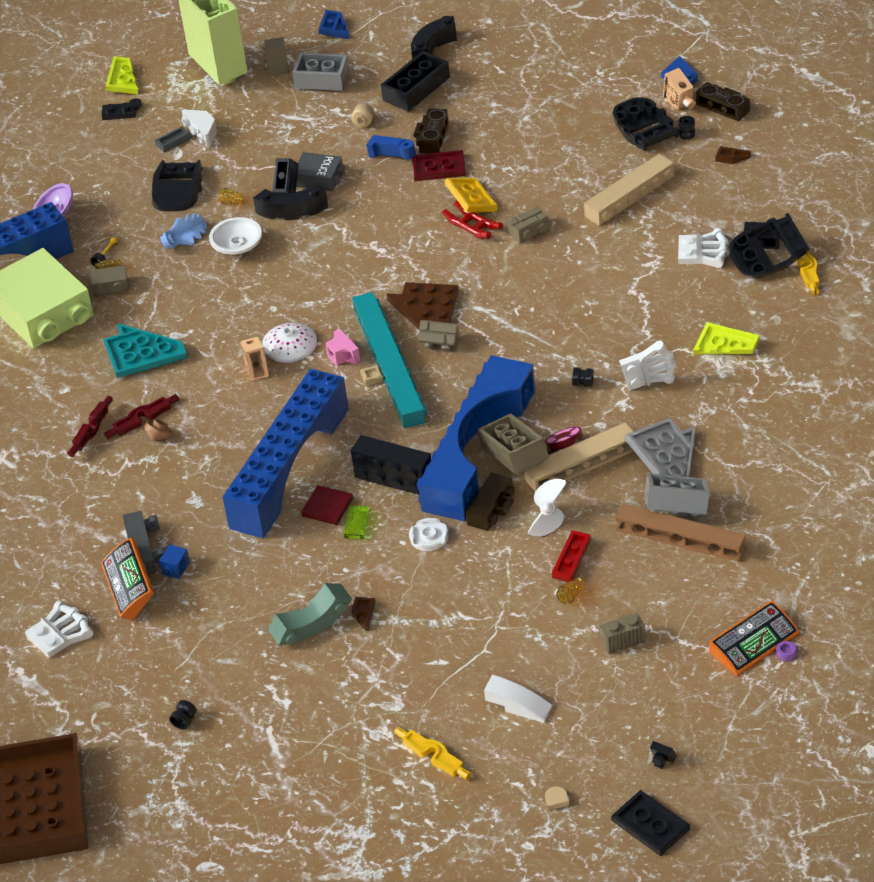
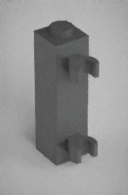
[122,510,165,575]

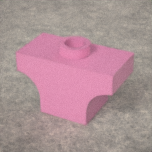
[326,329,361,366]

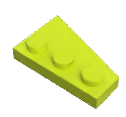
[106,56,138,95]
[693,322,760,355]

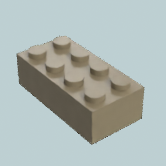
[477,414,549,474]

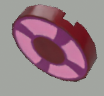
[545,427,583,450]

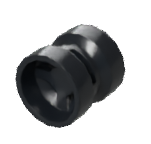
[678,116,695,140]
[572,367,594,387]
[169,700,197,730]

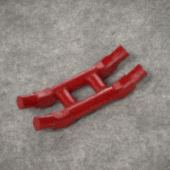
[442,200,503,239]

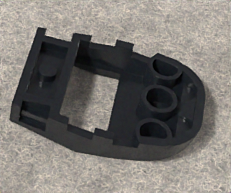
[613,97,679,151]
[152,160,202,212]
[729,213,809,278]

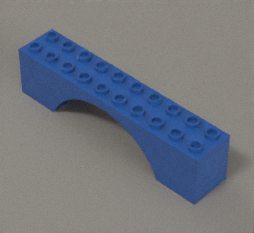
[0,202,74,259]
[417,355,535,522]
[223,368,349,539]

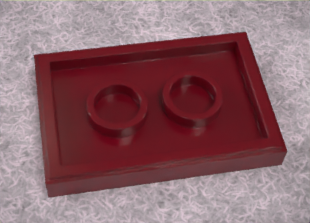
[413,150,466,181]

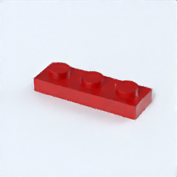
[552,530,591,582]

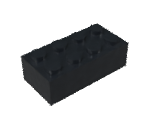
[381,51,450,112]
[351,435,432,495]

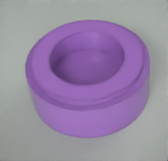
[776,641,797,662]

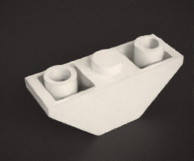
[181,109,217,148]

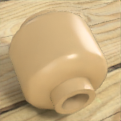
[351,103,375,128]

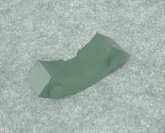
[268,583,352,645]

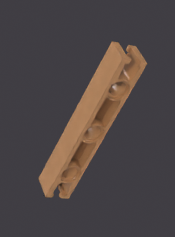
[616,504,746,562]

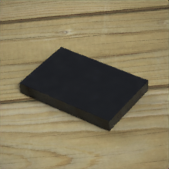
[611,790,690,856]

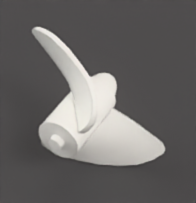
[528,479,566,537]

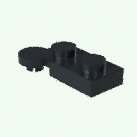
[102,98,142,120]

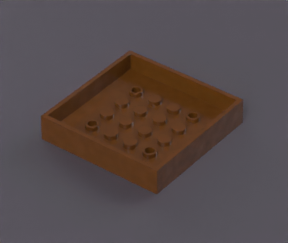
[0,733,88,864]

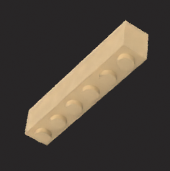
[584,154,674,226]
[524,422,634,492]

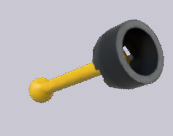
[90,237,117,268]

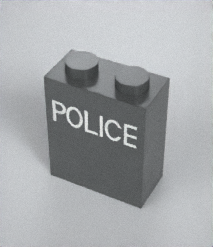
[296,152,345,191]

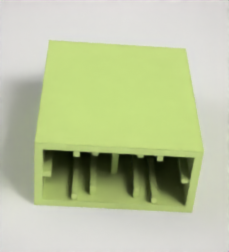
[179,0,248,85]
[0,248,94,349]

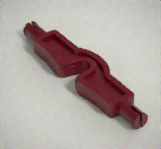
[104,394,179,439]
[67,395,113,457]

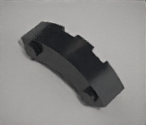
[411,16,457,59]
[253,185,328,220]

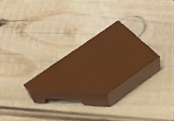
[715,146,751,164]
[351,597,376,631]

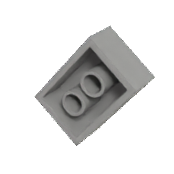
[292,52,350,91]
[644,473,710,516]

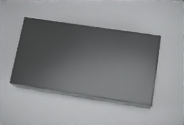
[154,126,192,153]

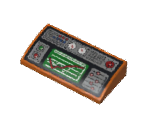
[101,538,154,621]
[709,600,800,676]

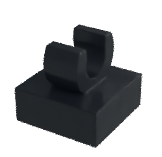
[650,741,677,769]

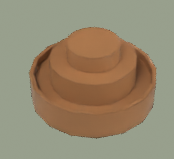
[144,419,172,442]

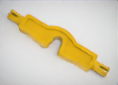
[797,251,820,296]
[394,726,472,780]

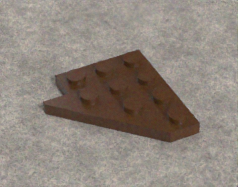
[387,282,459,329]

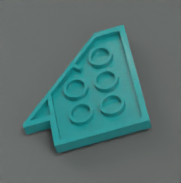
[103,324,187,378]

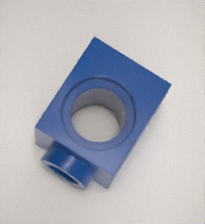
[159,545,190,579]

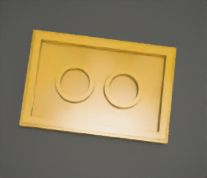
[445,178,498,212]

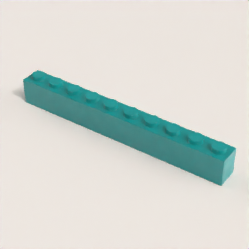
[352,292,427,429]

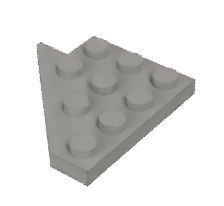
[624,418,695,477]

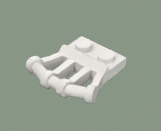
[678,228,729,268]
[619,341,677,391]
[25,600,93,658]

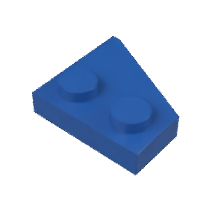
[318,10,349,39]
[661,56,698,85]

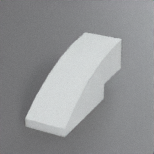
[484,675,552,723]

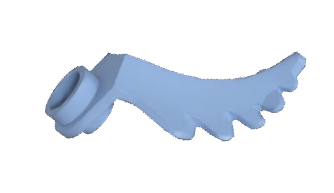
[160,213,207,249]

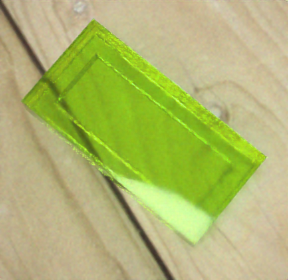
[344,506,370,539]

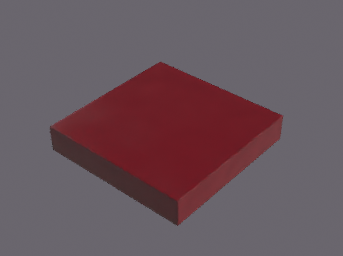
[301,485,353,525]

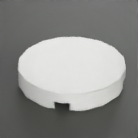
[409,518,449,551]

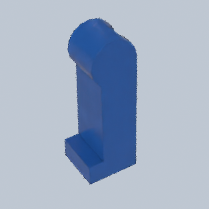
[366,135,416,159]

